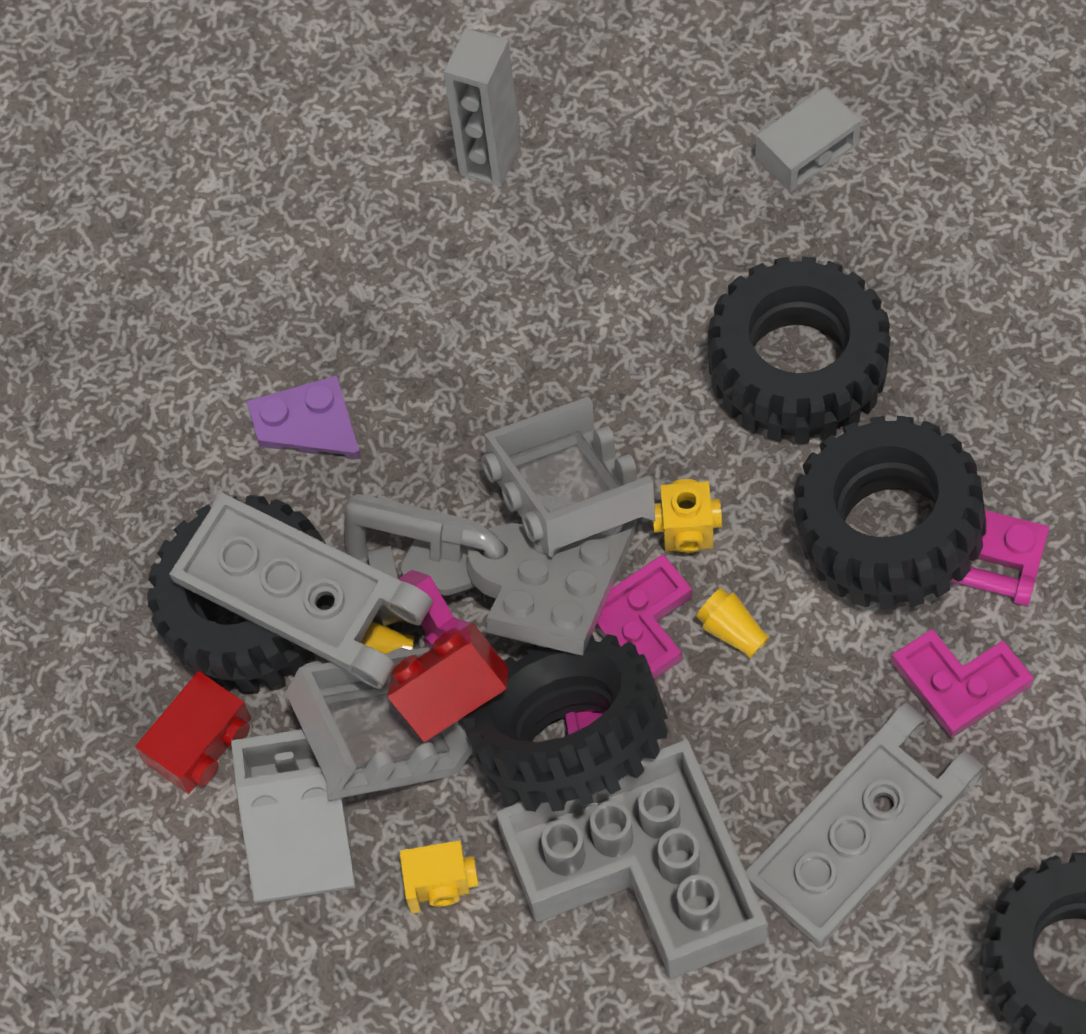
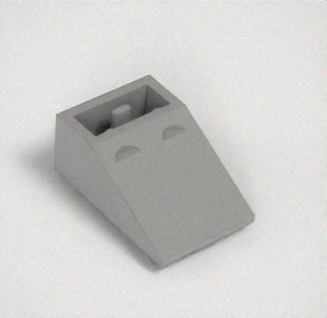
[231,729,356,904]

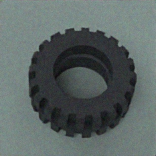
[708,256,891,443]
[793,416,987,610]
[147,495,335,692]
[979,852,1086,1034]

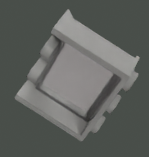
[481,397,655,557]
[283,647,473,800]

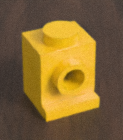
[399,840,479,914]

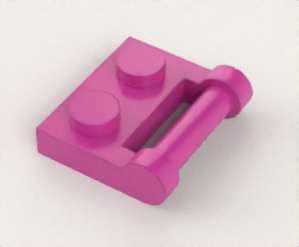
[950,510,1050,606]

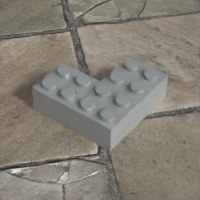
[496,739,768,979]

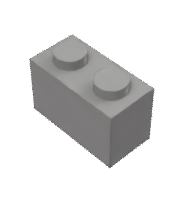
[755,86,861,193]

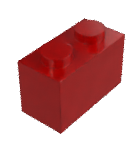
[387,622,509,742]
[135,671,251,795]

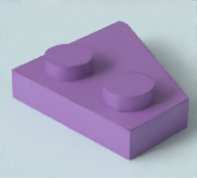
[247,375,361,459]

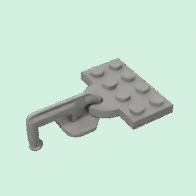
[345,494,637,656]

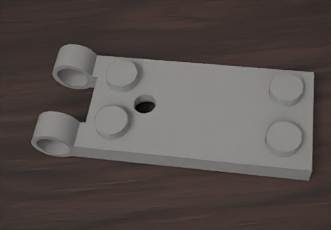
[169,493,433,689]
[745,703,986,948]

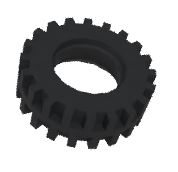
[463,634,668,812]

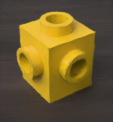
[653,479,722,553]

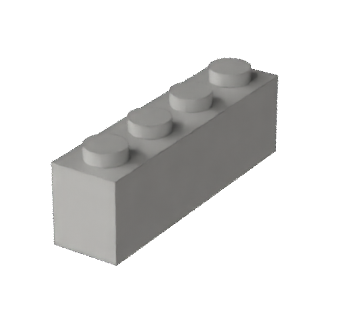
[444,28,521,187]

